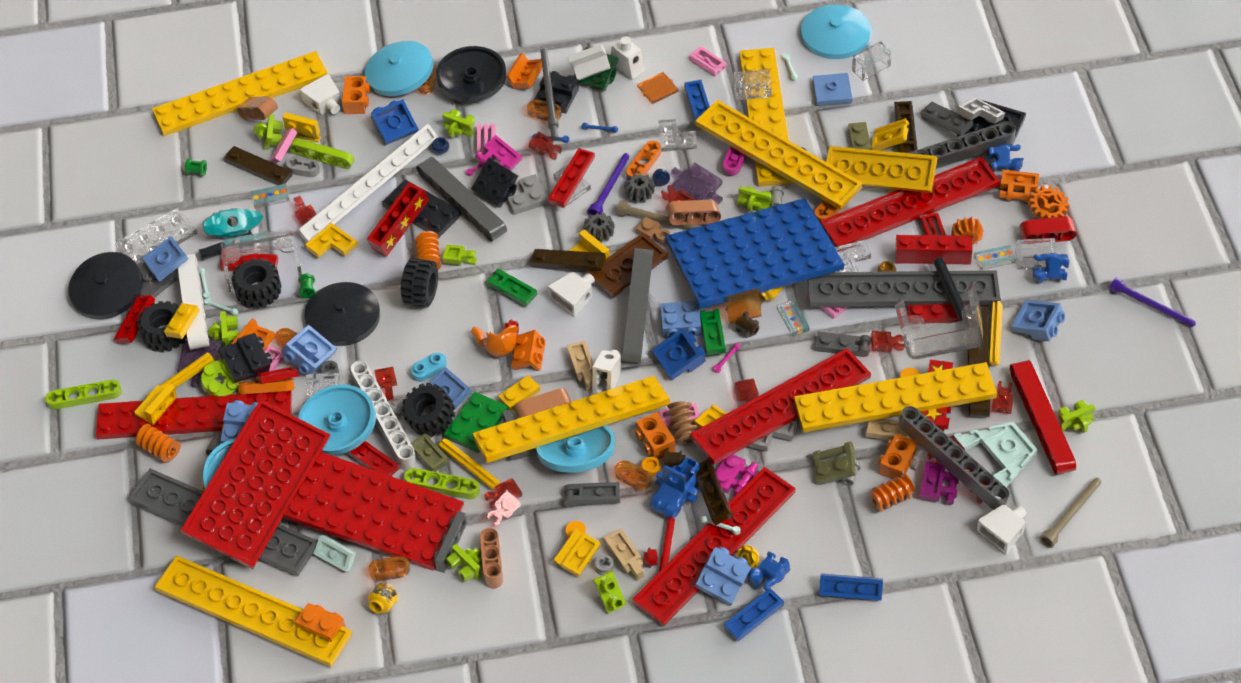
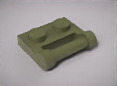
[813,441,856,485]

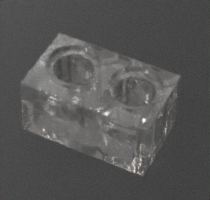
[734,69,772,100]

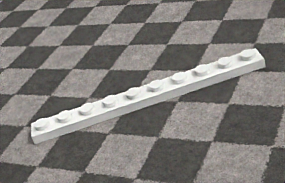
[297,123,438,243]

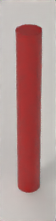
[659,517,675,572]

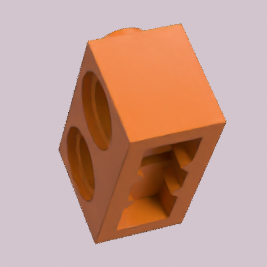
[342,76,370,114]
[635,412,676,459]
[878,433,918,480]

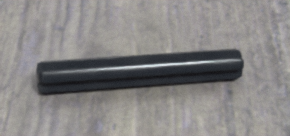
[933,257,968,320]

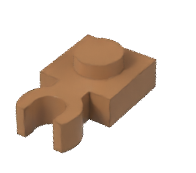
[635,217,670,244]

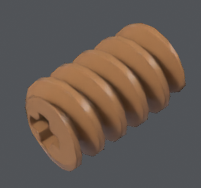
[667,401,697,445]

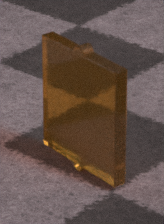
[637,72,679,104]
[725,288,762,324]

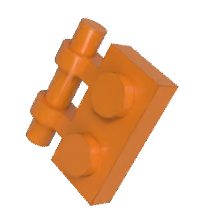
[999,170,1039,203]

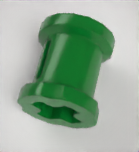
[185,158,207,176]
[298,273,315,298]

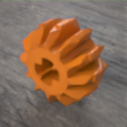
[951,216,984,244]

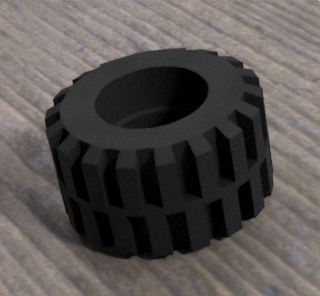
[231,258,282,309]
[401,258,438,308]
[137,301,187,352]
[401,383,455,437]

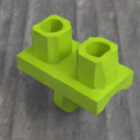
[442,109,475,138]
[253,114,283,150]
[737,186,772,211]
[208,311,239,346]
[1057,400,1096,433]
[446,544,482,582]
[593,570,626,613]

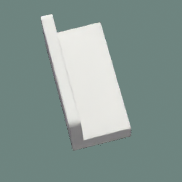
[568,44,610,80]

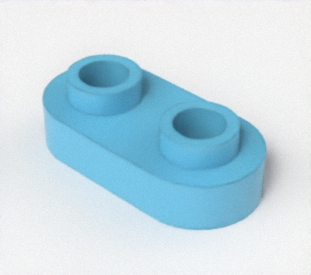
[411,353,447,382]

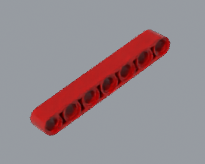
[1009,360,1077,475]

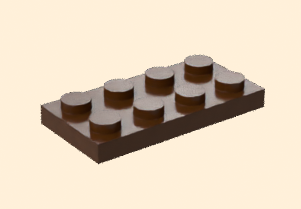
[588,233,668,298]

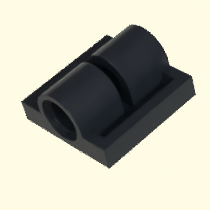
[471,158,519,207]

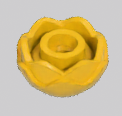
[736,545,759,568]

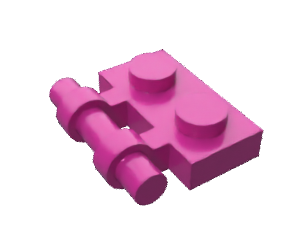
[475,135,522,170]
[716,454,758,496]

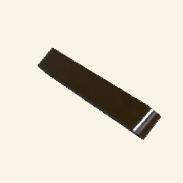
[967,305,990,417]

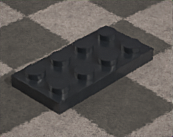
[382,179,462,239]

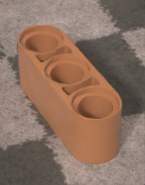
[237,96,278,120]
[665,200,721,225]
[514,388,572,418]
[480,528,503,589]

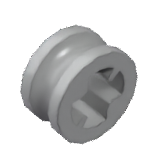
[595,555,614,575]

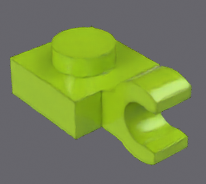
[442,244,477,265]

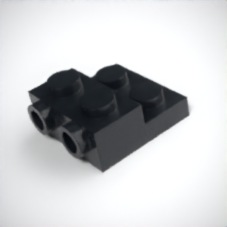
[533,71,579,114]
[218,333,272,383]

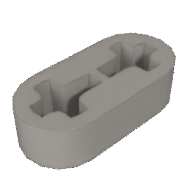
[286,156,320,177]

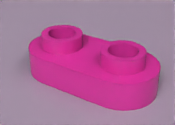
[723,146,746,175]

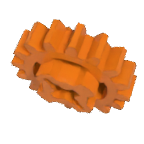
[1028,185,1070,219]

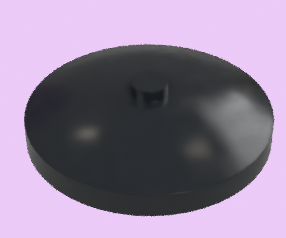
[436,46,507,102]
[68,252,143,319]
[304,282,381,346]

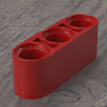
[1019,216,1077,245]

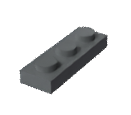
[920,102,973,136]
[434,511,467,573]

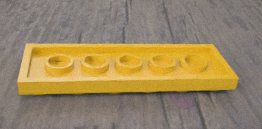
[826,146,938,193]

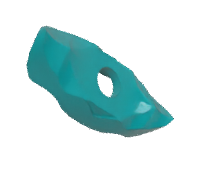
[202,208,263,238]

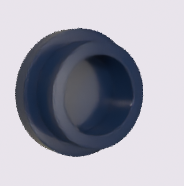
[432,137,450,154]
[652,169,670,186]

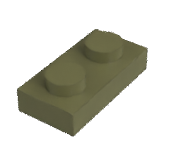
[848,122,872,150]
[411,433,449,472]

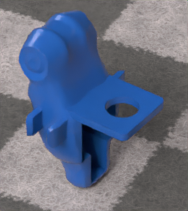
[649,458,700,518]

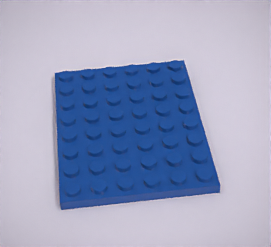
[666,198,844,309]

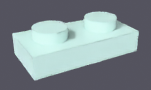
[313,535,356,572]

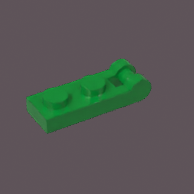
[485,269,538,307]
[700,309,726,355]

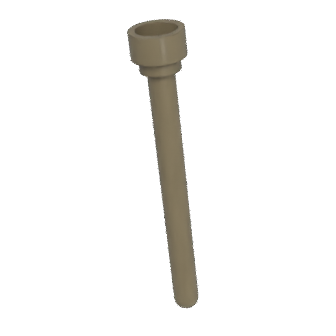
[616,200,701,229]
[1039,478,1101,548]

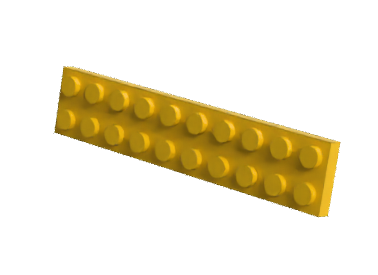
[740,48,795,187]
[152,51,328,136]
[695,100,863,210]
[794,362,997,433]
[473,376,670,463]
[155,555,353,668]

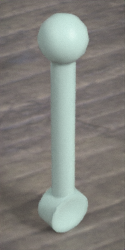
[783,53,798,80]
[198,268,211,299]
[204,298,238,316]
[700,516,741,535]

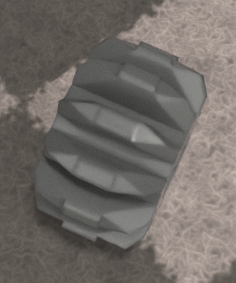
[624,172,655,203]
[583,212,615,243]

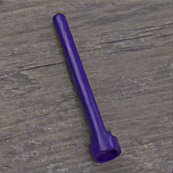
[587,153,630,216]
[1109,277,1196,327]

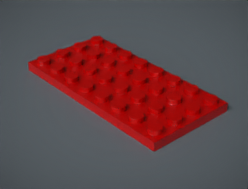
[181,399,331,569]
[283,452,464,571]

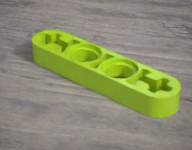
[288,138,355,169]
[45,379,122,410]
[404,468,480,499]

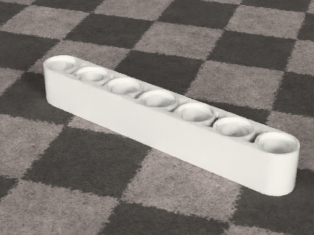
[178,253,210,350]
[351,361,417,470]

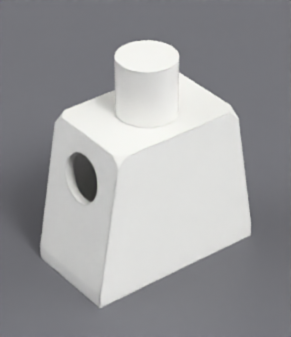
[611,36,645,80]
[300,74,341,114]
[548,272,595,317]
[592,350,621,394]
[977,505,1027,554]

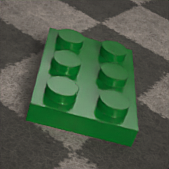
[444,391,508,453]

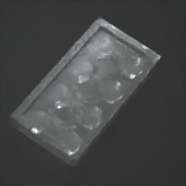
[115,207,198,267]

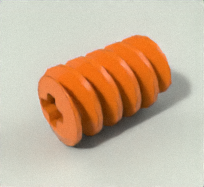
[415,231,441,270]
[136,424,181,462]
[869,474,915,512]

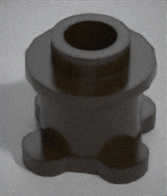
[735,311,760,337]
[664,448,686,468]

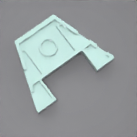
[953,422,1037,487]

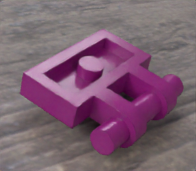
[919,461,959,505]

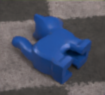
[987,144,1024,172]
[1031,253,1069,283]
[748,551,791,591]

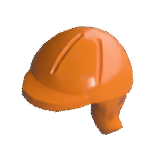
[471,325,518,357]

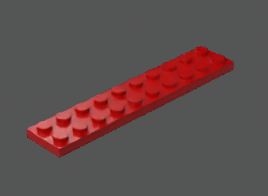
[820,156,1000,251]
[690,348,871,465]
[96,390,292,440]
[632,467,796,626]

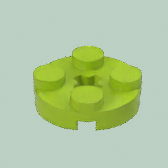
[200,361,240,397]

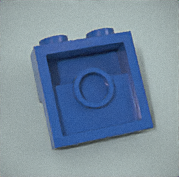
[371,99,419,145]
[652,328,706,380]

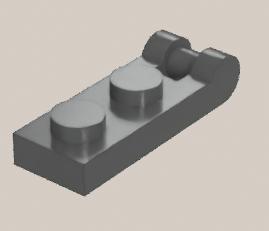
[815,331,871,357]
[564,482,620,507]

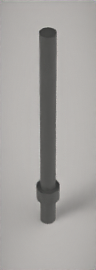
[540,48,559,141]

